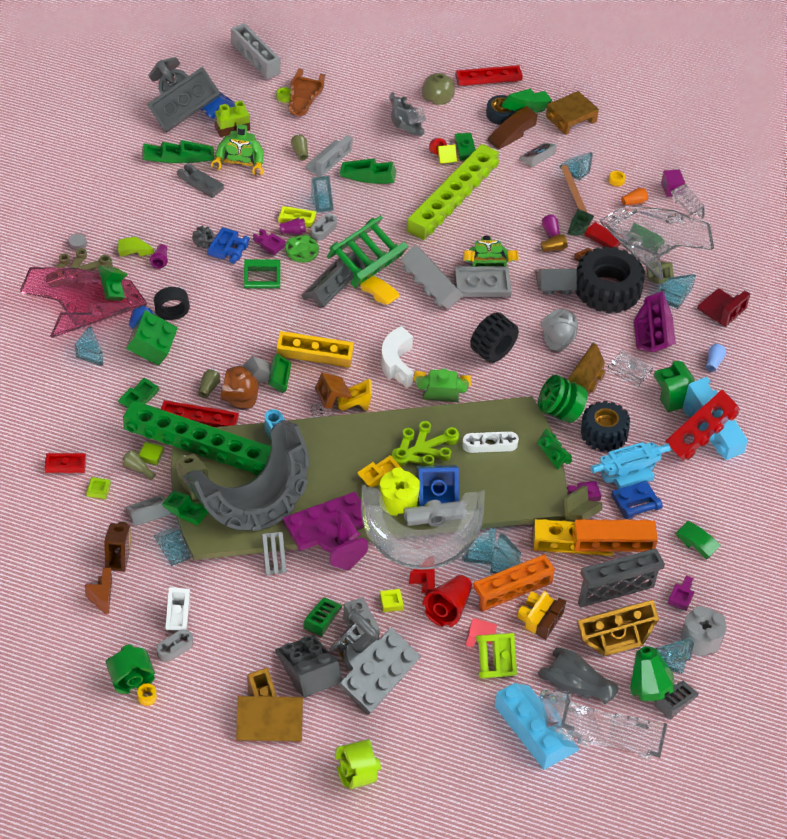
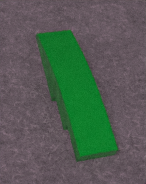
[142,140,214,163]

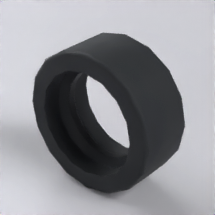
[154,286,190,320]

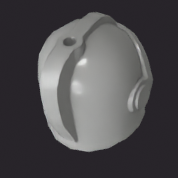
[540,309,578,352]

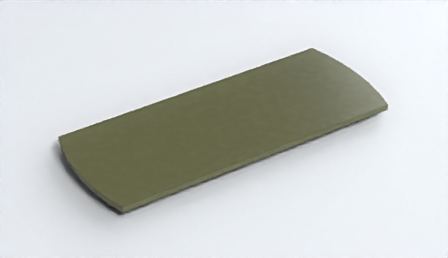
[171,396,568,560]

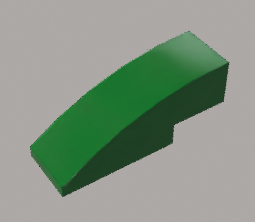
[501,88,553,113]
[340,158,396,184]

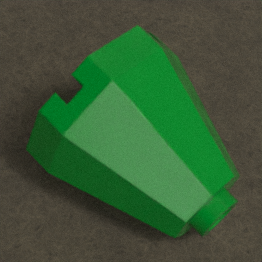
[630,646,675,701]

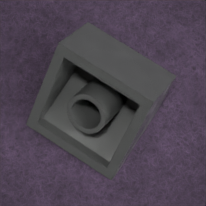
[535,269,577,294]

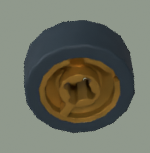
[486,95,517,125]

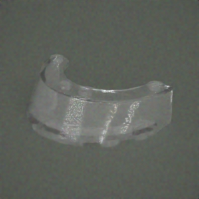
[361,485,485,570]
[539,690,667,760]

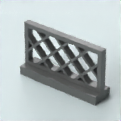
[578,548,665,608]

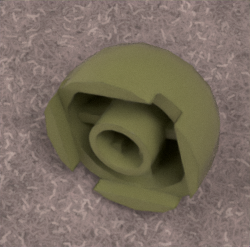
[422,73,455,105]

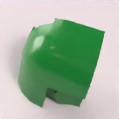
[654,361,695,412]

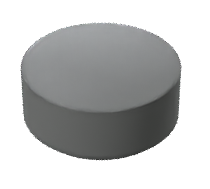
[68,233,87,250]

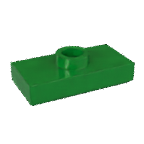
[454,133,476,161]

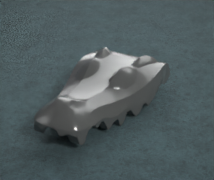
[389,92,424,137]
[538,648,619,704]

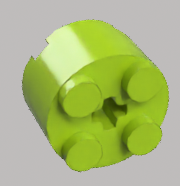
[335,739,381,790]

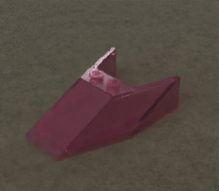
[20,267,147,338]

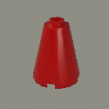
[422,575,472,627]

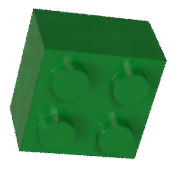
[126,310,178,366]

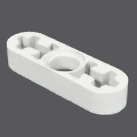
[462,432,519,453]

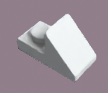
[165,587,190,631]

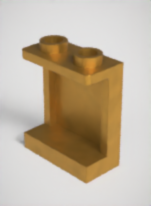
[546,91,599,135]

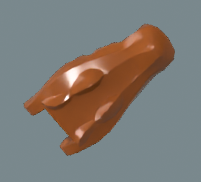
[289,68,326,116]

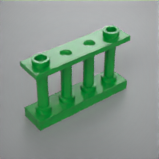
[326,215,409,288]

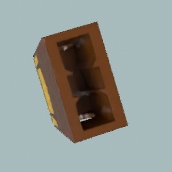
[104,522,131,572]

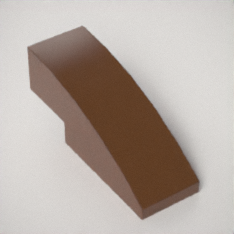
[487,106,538,150]

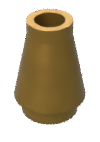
[541,234,568,252]

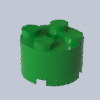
[106,644,155,694]

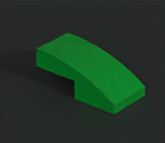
[118,378,160,408]
[162,490,209,526]
[675,521,721,560]

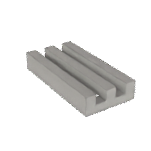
[262,532,287,575]

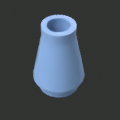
[706,344,726,372]

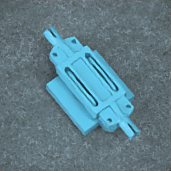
[590,442,671,489]

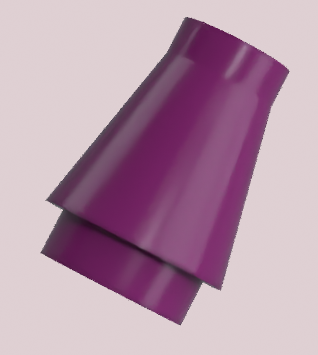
[541,214,560,238]
[280,217,306,235]
[150,244,168,269]

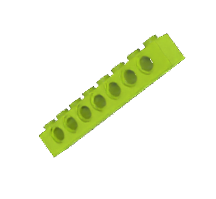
[406,144,499,240]

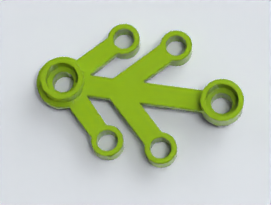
[392,421,459,466]

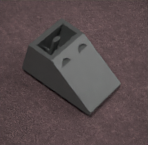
[275,635,342,698]

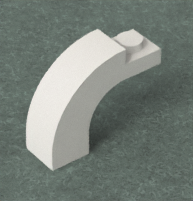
[381,326,413,388]

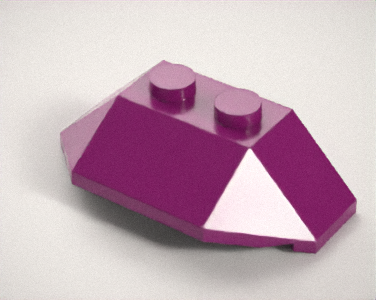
[634,291,676,353]

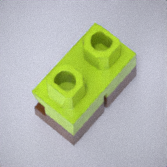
[215,100,250,137]

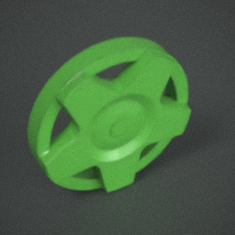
[285,235,319,263]

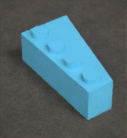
[683,377,748,460]

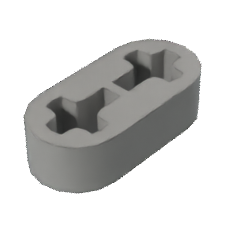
[311,214,337,241]
[157,630,193,662]

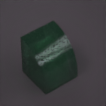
[567,209,594,236]

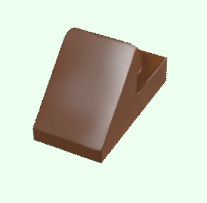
[85,568,112,614]

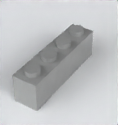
[400,244,464,310]

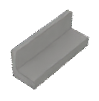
[306,135,353,177]

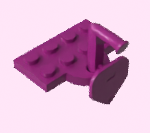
[283,492,373,570]

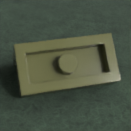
[564,486,603,522]

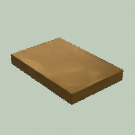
[236,696,303,742]

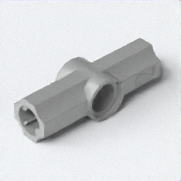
[404,500,466,527]

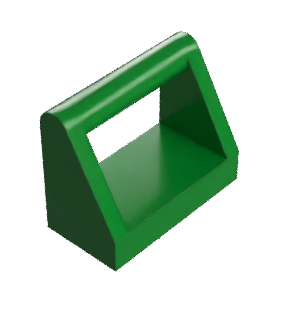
[244,259,280,289]

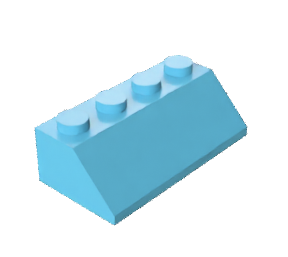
[494,683,579,770]

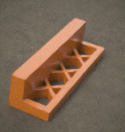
[473,554,555,612]

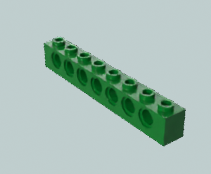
[123,400,271,476]

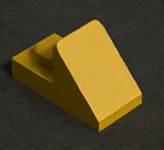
[338,379,372,412]

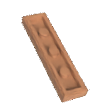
[561,164,590,224]

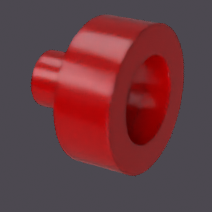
[429,138,447,155]

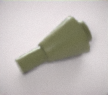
[122,450,156,480]

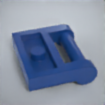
[611,481,663,520]

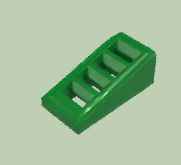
[304,597,342,637]

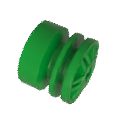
[538,374,587,423]

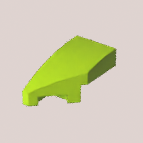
[118,237,154,257]

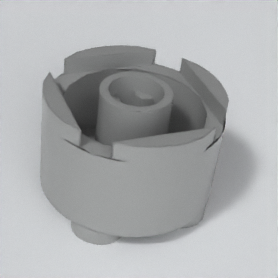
[681,606,726,656]

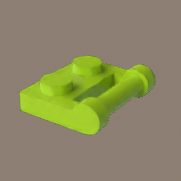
[476,633,517,678]

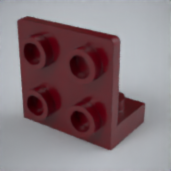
[697,288,751,327]

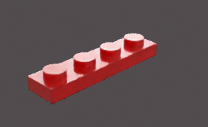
[455,65,523,86]
[161,400,239,427]

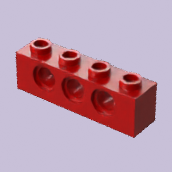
[665,389,740,461]

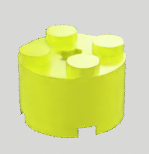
[379,467,420,516]

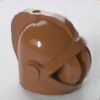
[221,366,259,409]

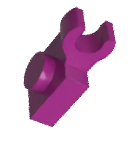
[567,481,602,501]
[668,575,695,611]

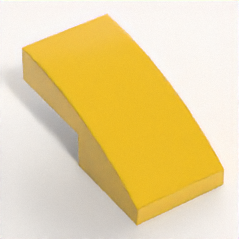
[360,276,400,305]
[357,455,401,488]

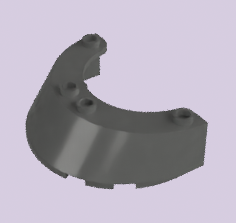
[182,420,310,531]

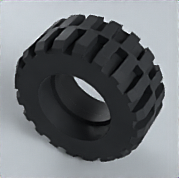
[575,246,645,313]

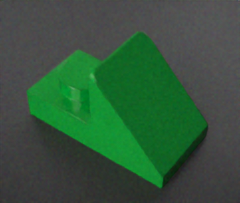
[98,266,128,301]

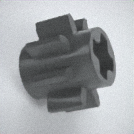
[192,226,214,249]

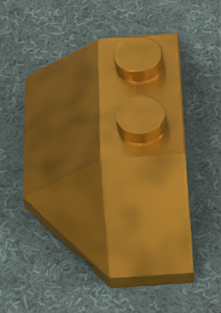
[567,342,606,397]
[577,600,659,656]

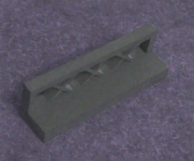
[301,252,365,308]

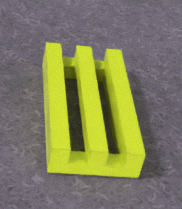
[278,206,316,227]

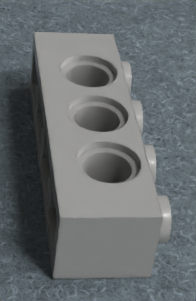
[231,23,281,79]

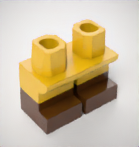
[517,591,566,640]

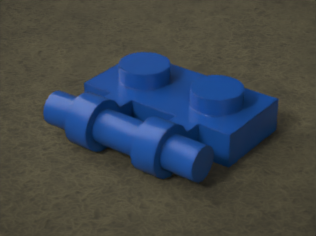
[208,227,250,264]

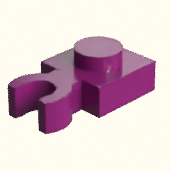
[253,229,286,255]

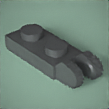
[177,163,224,198]

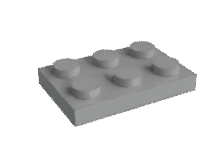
[455,266,512,297]

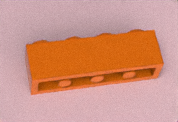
[573,519,658,552]

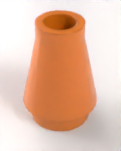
[621,187,648,206]

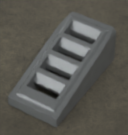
[655,681,699,720]

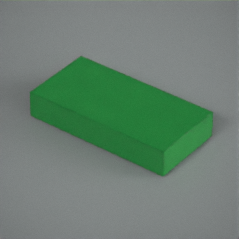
[268,354,292,393]

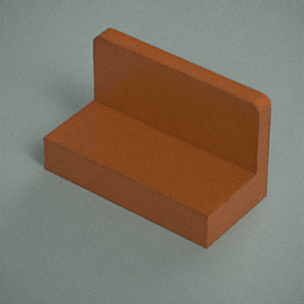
[315,373,352,409]

